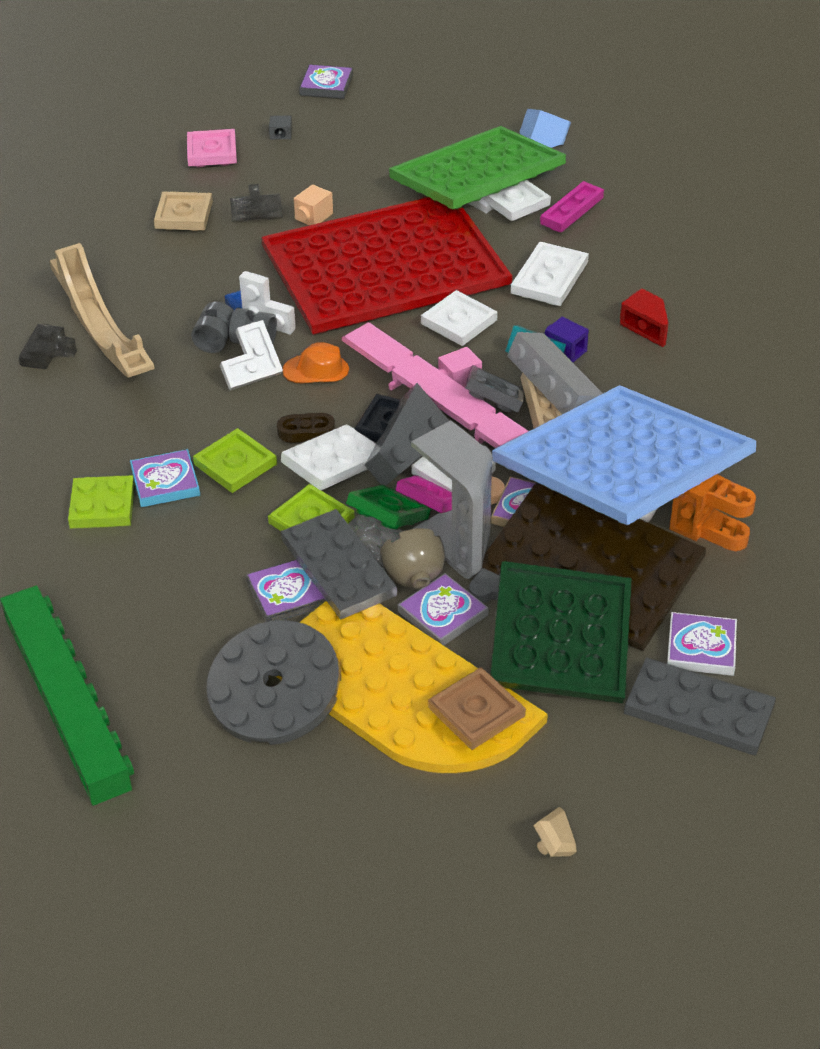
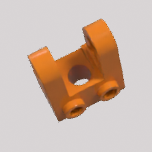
[669,474,756,551]

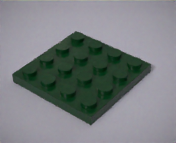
[490,561,632,703]

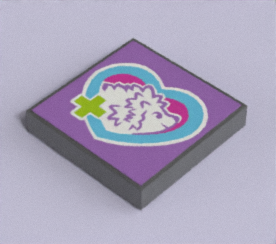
[299,64,353,99]

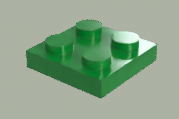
[346,485,431,529]

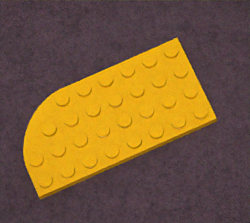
[276,601,548,773]

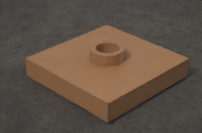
[428,667,526,750]

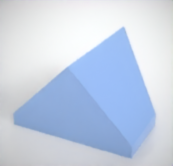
[520,109,571,148]

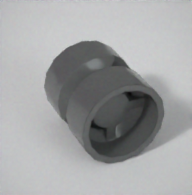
[191,301,234,353]
[229,308,277,344]

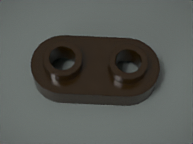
[277,413,335,443]

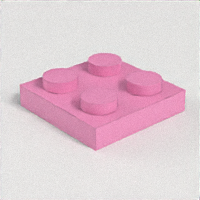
[187,129,237,167]

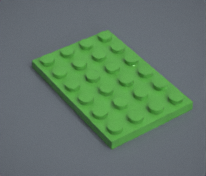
[389,126,566,209]

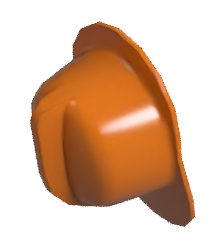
[283,342,349,383]

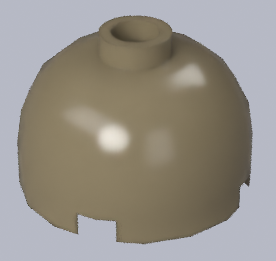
[380,528,445,589]

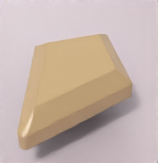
[533,807,577,857]

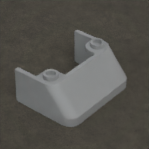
[411,420,493,579]

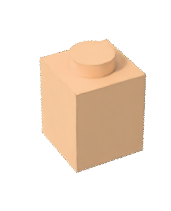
[294,184,333,225]

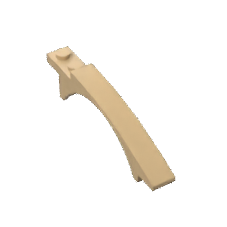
[50,243,155,378]

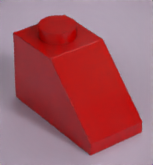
[620,288,669,347]

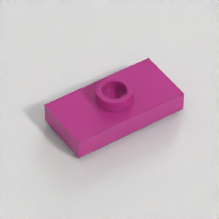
[396,475,452,513]

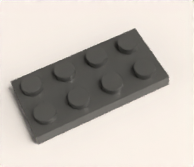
[281,509,397,620]
[624,657,776,756]

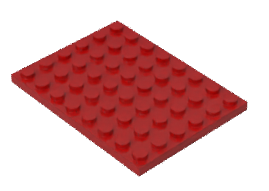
[261,197,512,334]

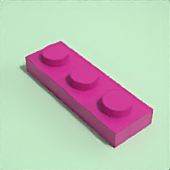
[540,181,604,233]

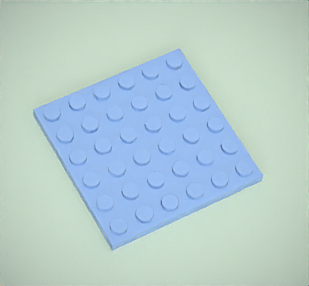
[492,385,756,525]

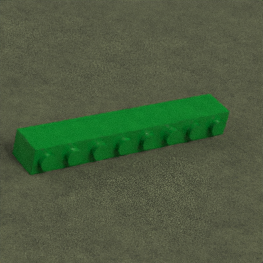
[0,585,134,806]

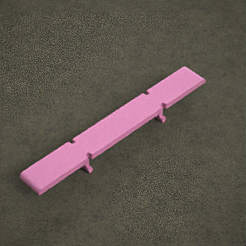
[342,322,529,448]

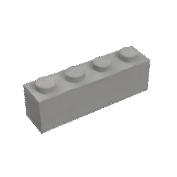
[507,332,603,414]

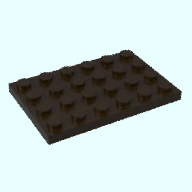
[481,482,706,651]

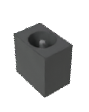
[269,115,292,140]

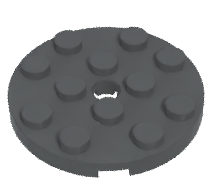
[207,620,341,745]

